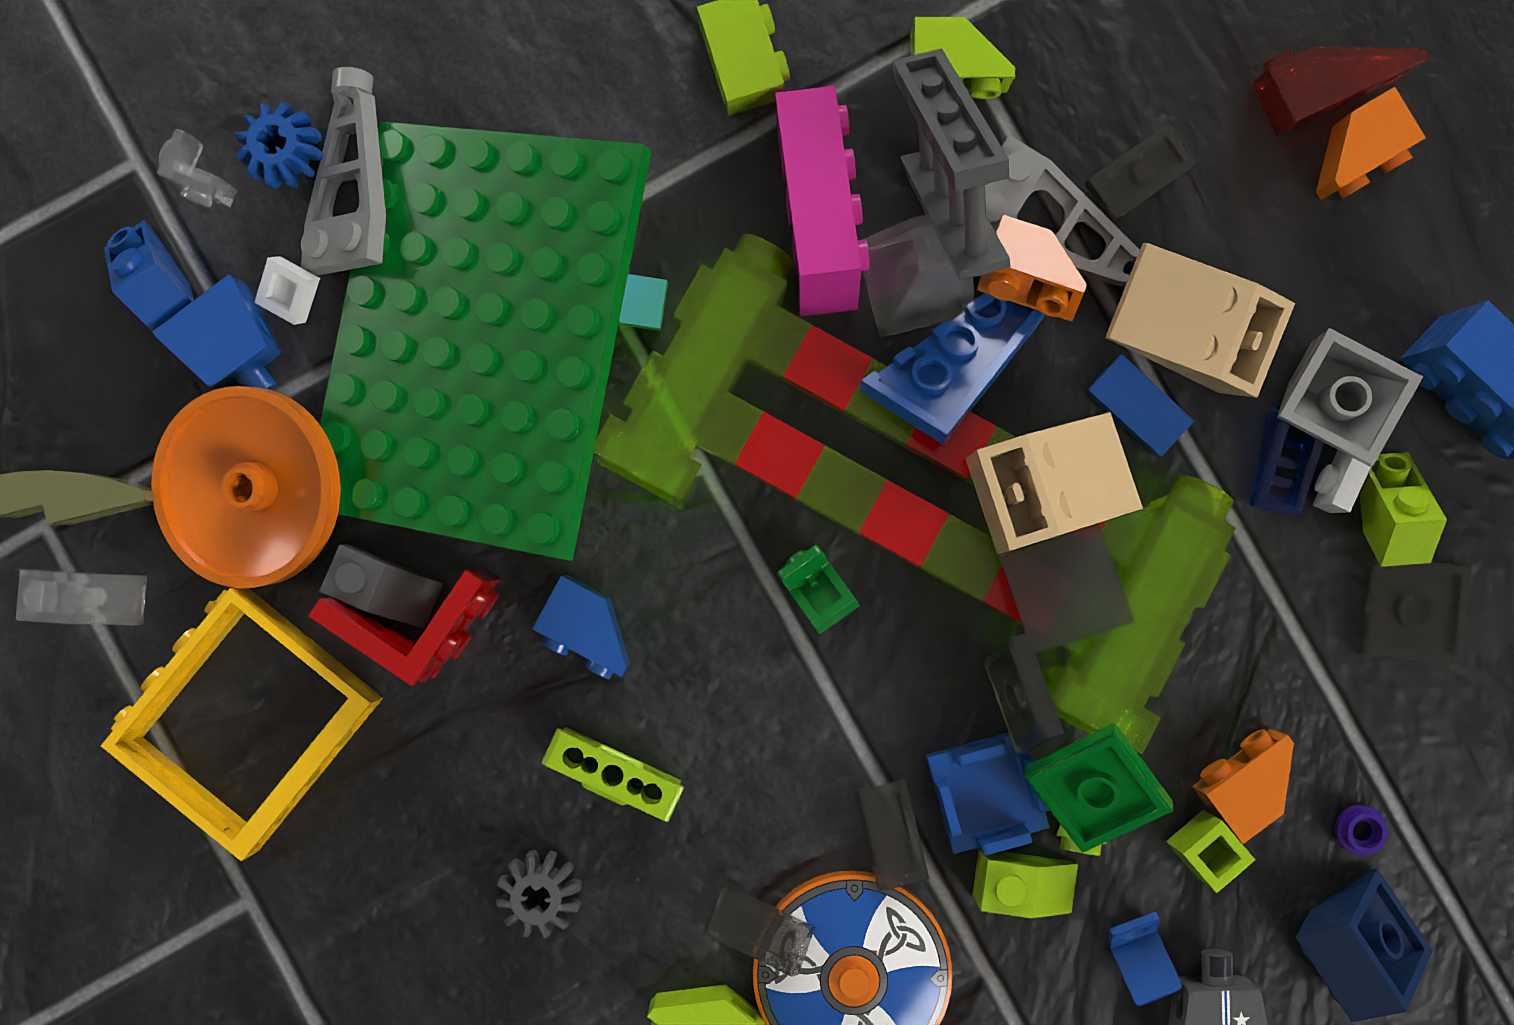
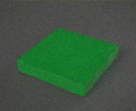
[1024,722,1173,853]

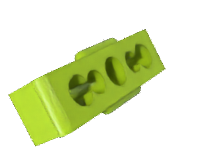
[541,727,684,822]

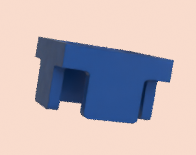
[926,729,1050,855]

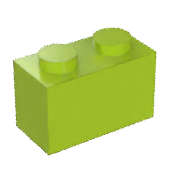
[697,0,790,116]

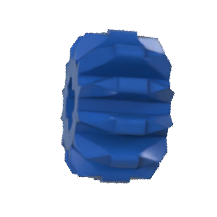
[234,102,323,189]

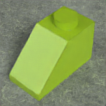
[972,850,1078,918]

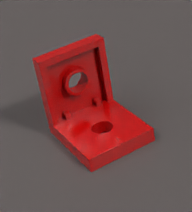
[308,569,501,686]

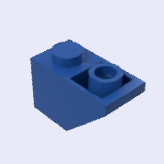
[104,220,194,331]
[533,575,630,679]

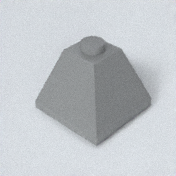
[1277,328,1423,467]

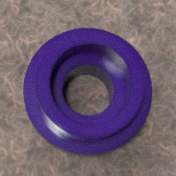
[1335,805,1388,856]

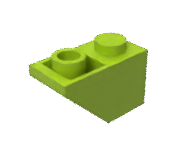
[910,17,1015,99]
[1360,452,1447,567]
[647,984,765,1025]

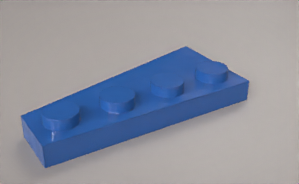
[859,293,1046,445]

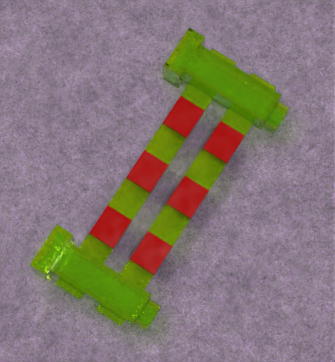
[593,234,1236,754]

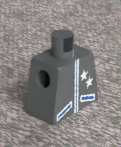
[1168,949,1268,1025]

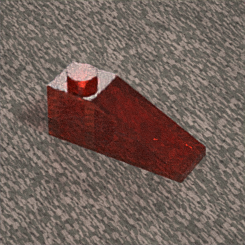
[1252,47,1430,136]

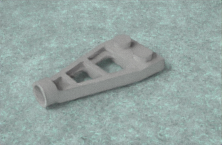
[301,67,386,276]
[985,135,1140,288]

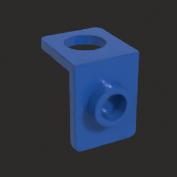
[1107,912,1182,1006]

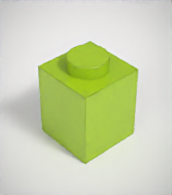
[1166,810,1255,893]

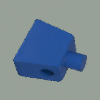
[152,274,282,391]

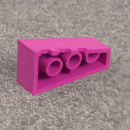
[775,86,869,317]

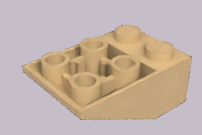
[1105,243,1295,398]
[965,412,1143,555]

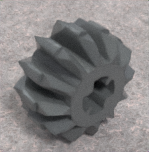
[496,850,582,938]

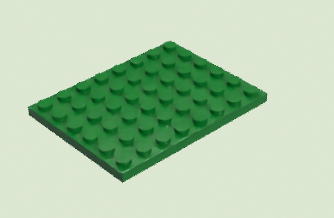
[320,122,652,561]

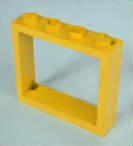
[101,588,383,861]

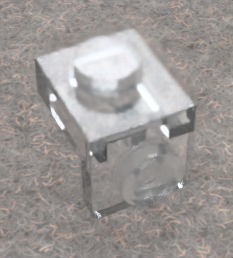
[157,128,237,208]

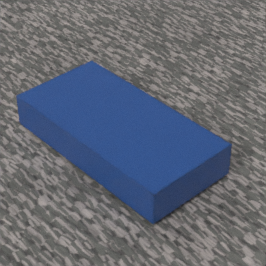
[1085,354,1194,458]

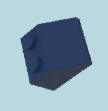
[1295,868,1433,1022]

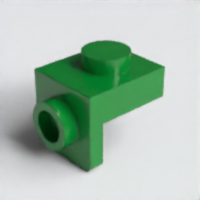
[777,545,860,635]

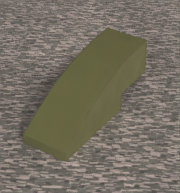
[0,470,155,525]

